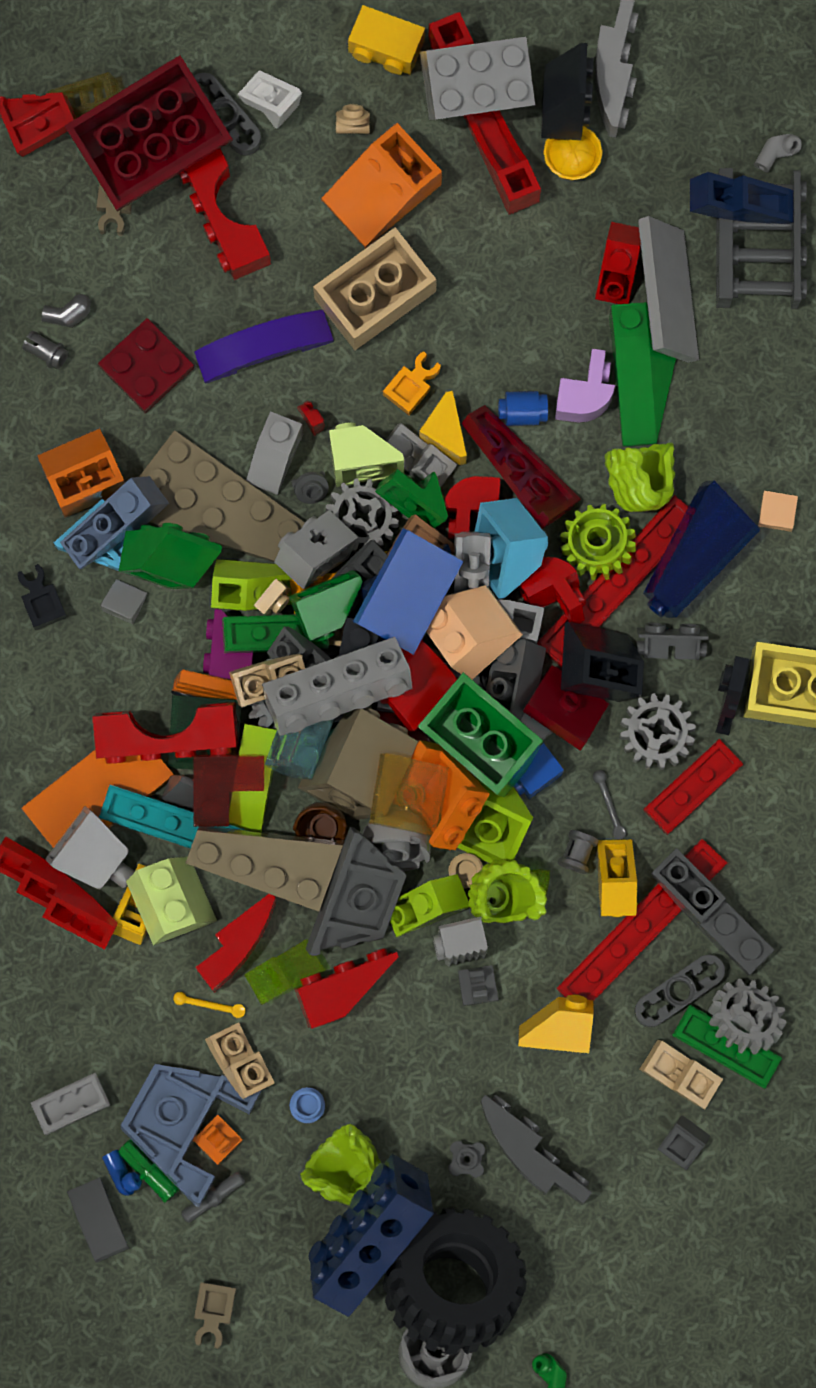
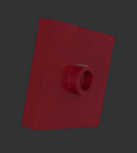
[523,665,609,751]

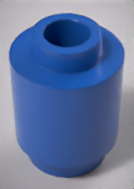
[498,391,548,426]

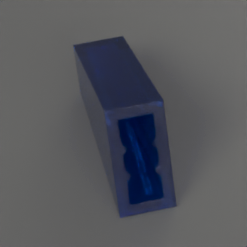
[643,480,761,618]

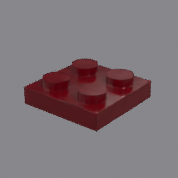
[98,318,195,413]

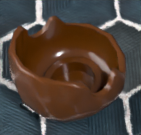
[293,802,348,840]

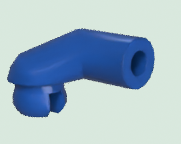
[102,1149,141,1196]

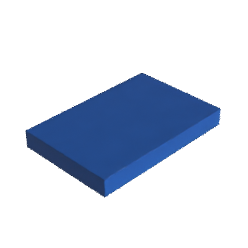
[353,528,463,655]

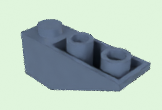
[60,476,170,569]

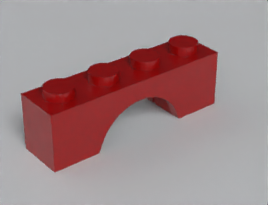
[178,148,271,280]
[92,702,239,764]

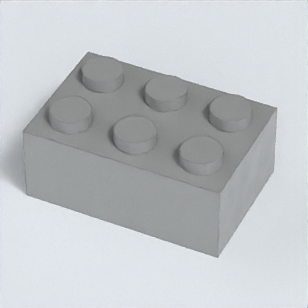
[420,37,535,120]

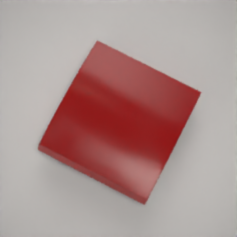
[380,640,457,731]

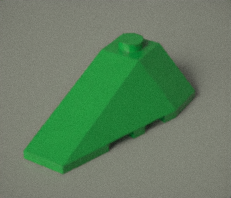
[609,302,676,447]

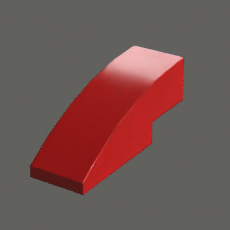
[195,894,277,993]

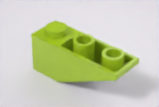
[211,559,292,611]

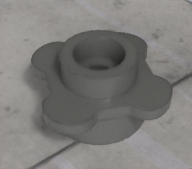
[449,1141,485,1178]

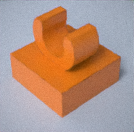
[193,1114,243,1165]

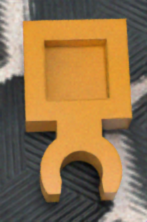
[383,352,441,415]

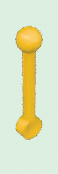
[173,992,246,1018]

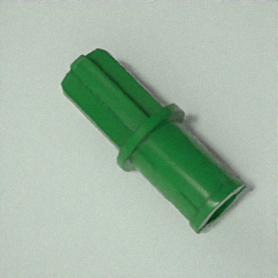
[118,1139,179,1203]

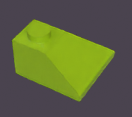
[457,777,533,864]

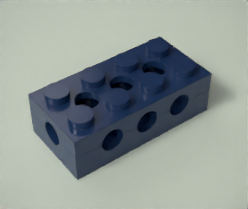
[308,1154,434,1317]

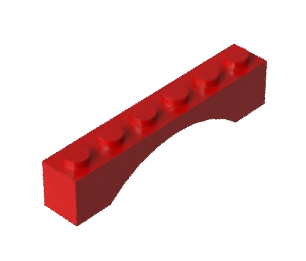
[428,12,541,215]

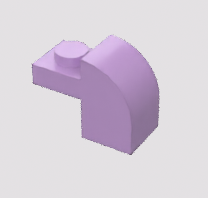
[555,349,615,422]

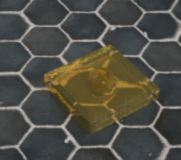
[369,753,449,837]

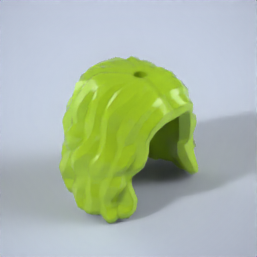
[605,443,675,512]
[468,859,547,923]
[300,1124,382,1206]

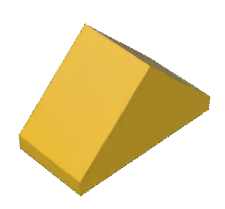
[419,391,467,465]

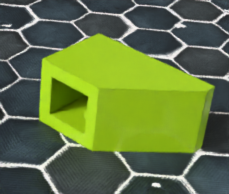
[390,874,469,937]

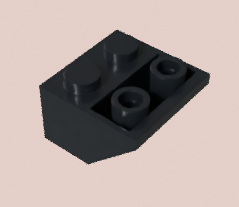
[541,43,593,140]
[561,621,644,702]

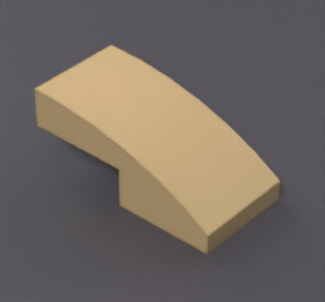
[639,1040,723,1109]

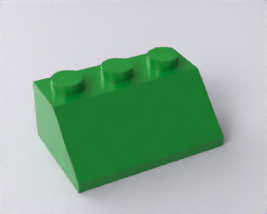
[418,672,544,797]

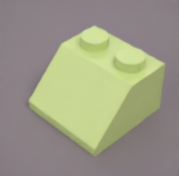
[329,423,404,487]
[126,857,217,945]

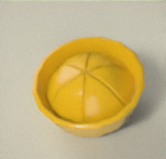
[544,126,603,181]

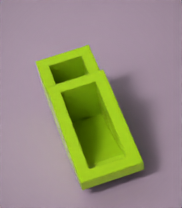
[227,724,280,833]

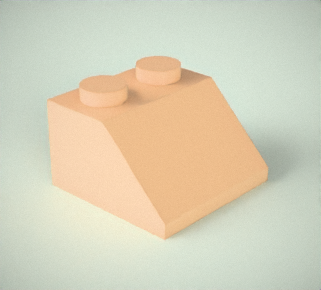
[426,585,523,680]

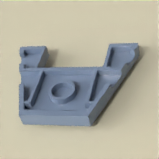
[121,1064,262,1207]

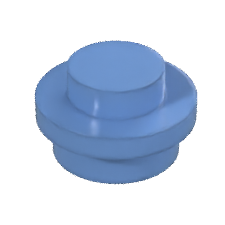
[290,1087,325,1123]

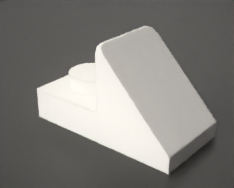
[237,70,302,129]

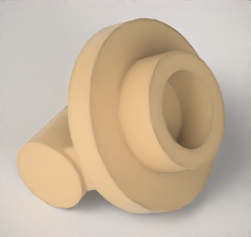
[336,104,370,134]

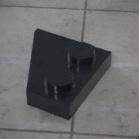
[715,656,749,736]

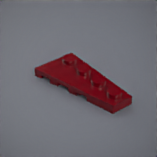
[461,405,581,529]

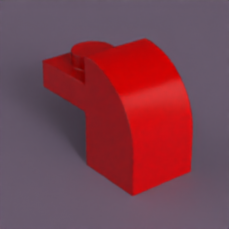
[444,476,500,539]
[516,557,586,624]

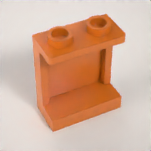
[391,740,490,850]

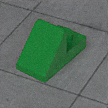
[375,469,448,529]

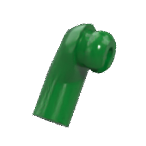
[532,1353,567,1388]

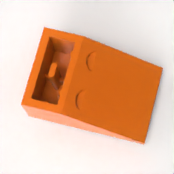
[321,123,442,248]

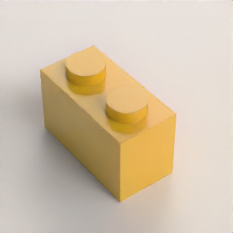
[348,5,425,75]

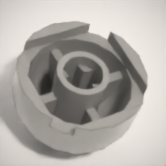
[363,807,431,871]
[398,1329,472,1388]

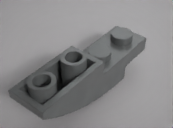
[651,848,774,976]
[480,1095,592,1205]

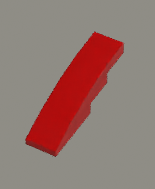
[0,836,118,950]

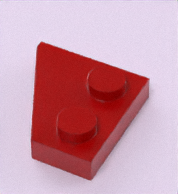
[0,92,77,157]

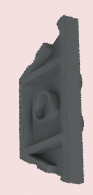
[306,827,407,956]

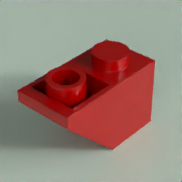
[595,222,641,304]

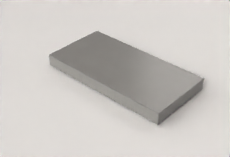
[638,216,699,362]

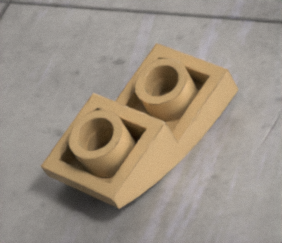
[229,653,305,707]
[205,1022,275,1099]

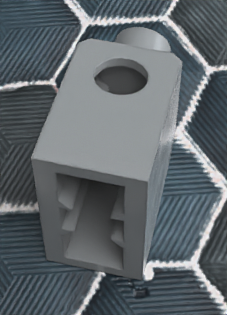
[45,806,135,890]

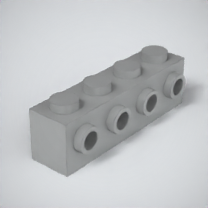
[262,637,413,736]

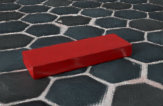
[643,739,743,835]

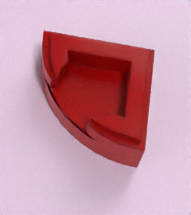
[297,401,325,436]

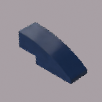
[690,172,793,224]

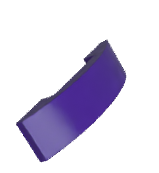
[194,310,334,384]

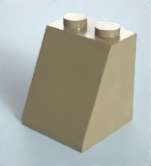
[298,707,418,820]

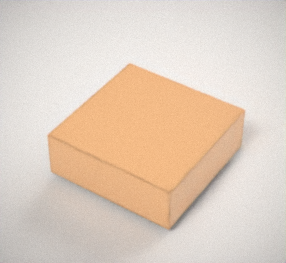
[758,491,798,532]

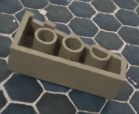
[186,825,344,912]

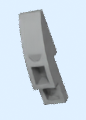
[595,0,639,138]

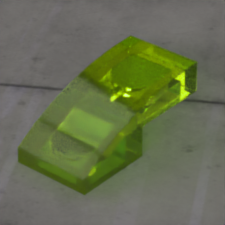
[244,939,326,1005]

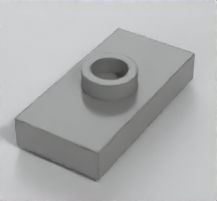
[30,1073,111,1136]

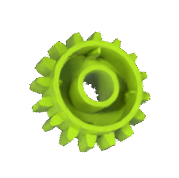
[561,504,636,581]

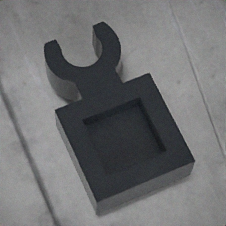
[18,564,67,630]

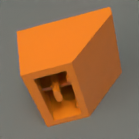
[37,428,125,518]

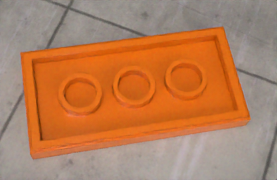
[21,750,174,848]

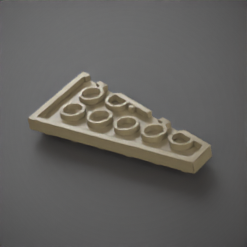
[139,430,305,562]

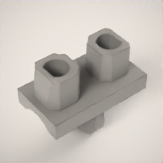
[453,531,491,593]

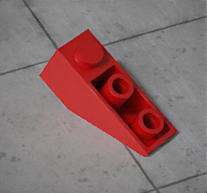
[294,948,399,1029]

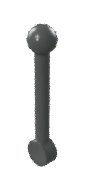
[593,770,627,840]

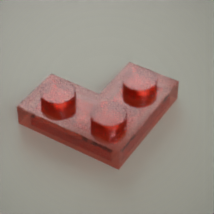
[193,754,264,827]

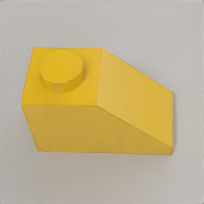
[597,839,637,917]
[518,995,594,1053]

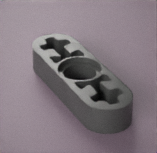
[194,73,261,155]
[634,955,725,1028]

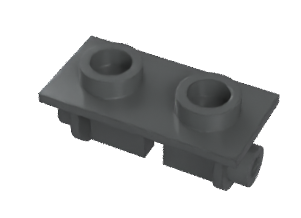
[637,622,708,660]

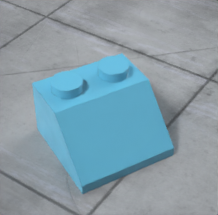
[475,498,548,599]

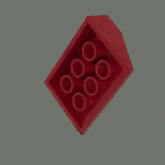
[65,55,233,211]

